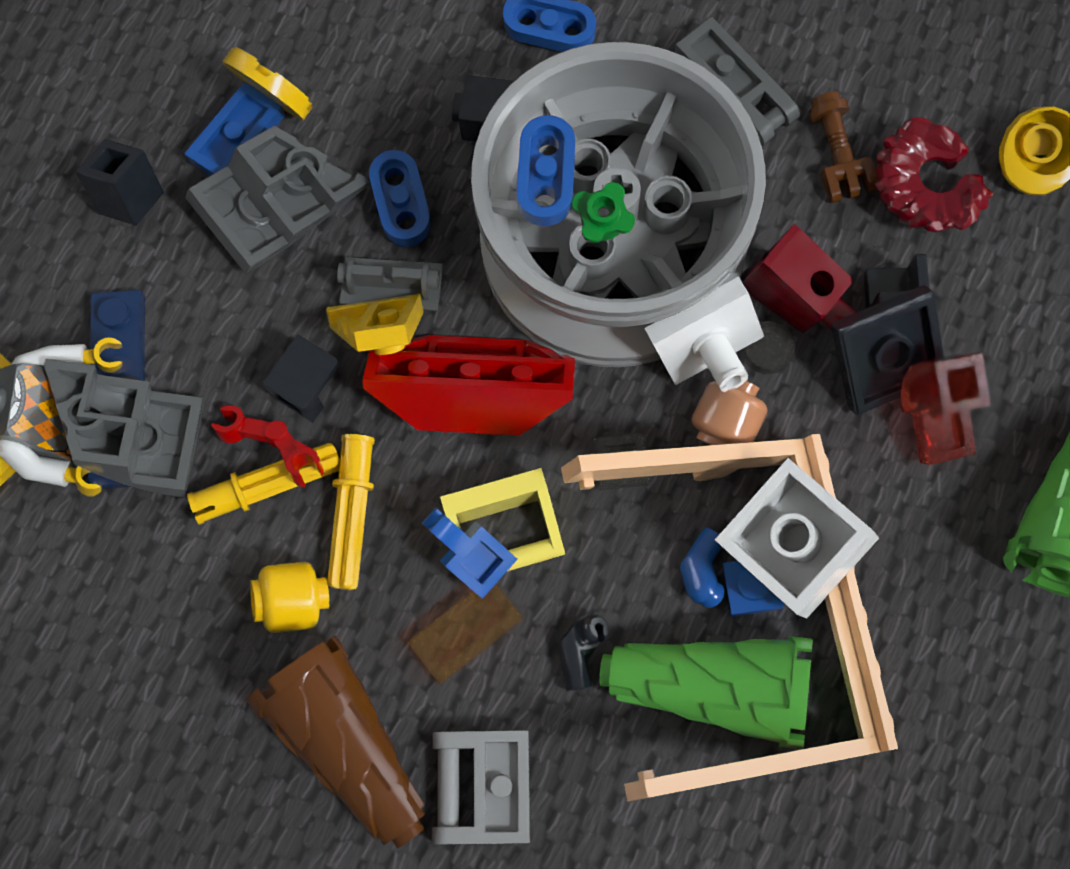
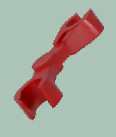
[211,405,324,487]

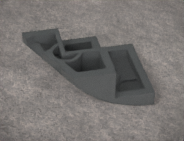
[185,126,369,275]
[44,359,204,498]

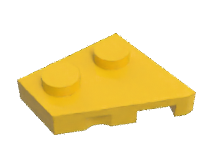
[326,294,424,355]

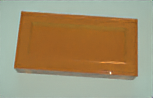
[408,584,523,685]

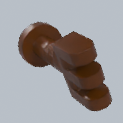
[809,91,879,203]

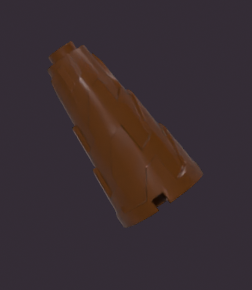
[246,636,425,849]

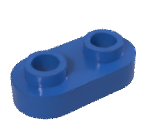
[503,0,596,52]
[517,115,575,226]
[369,150,431,247]

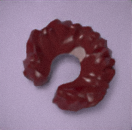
[874,117,993,233]

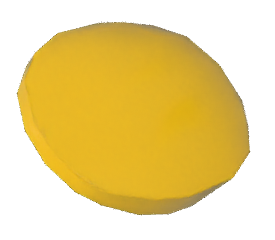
[999,106,1070,195]

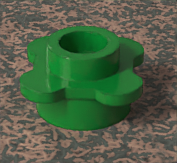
[572,182,635,243]

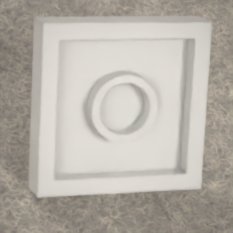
[644,276,764,392]

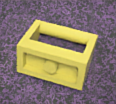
[440,468,565,572]

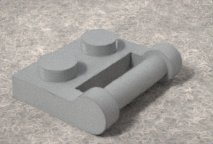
[432,731,530,844]

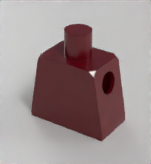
[742,224,857,333]

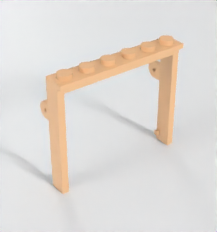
[561,434,898,801]

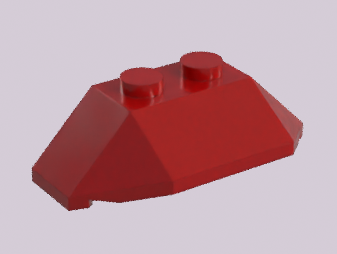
[362,335,575,436]

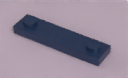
[88,290,145,489]

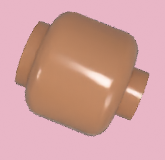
[691,381,768,445]

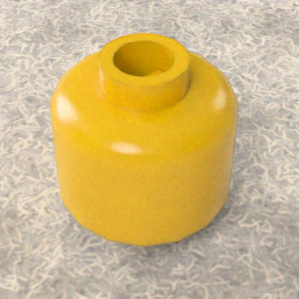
[250,562,329,633]

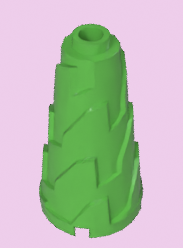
[1003,431,1070,598]
[600,636,813,749]

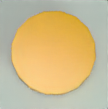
[223,47,313,121]

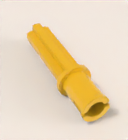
[327,434,375,590]
[187,443,340,525]

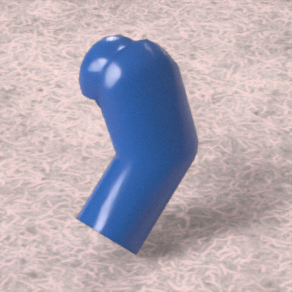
[680,527,724,608]

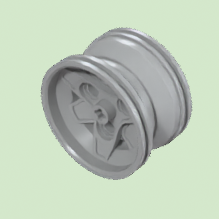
[471,42,766,367]

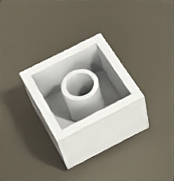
[715,458,879,619]

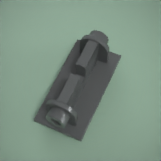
[337,257,443,312]

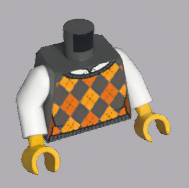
[0,338,122,496]

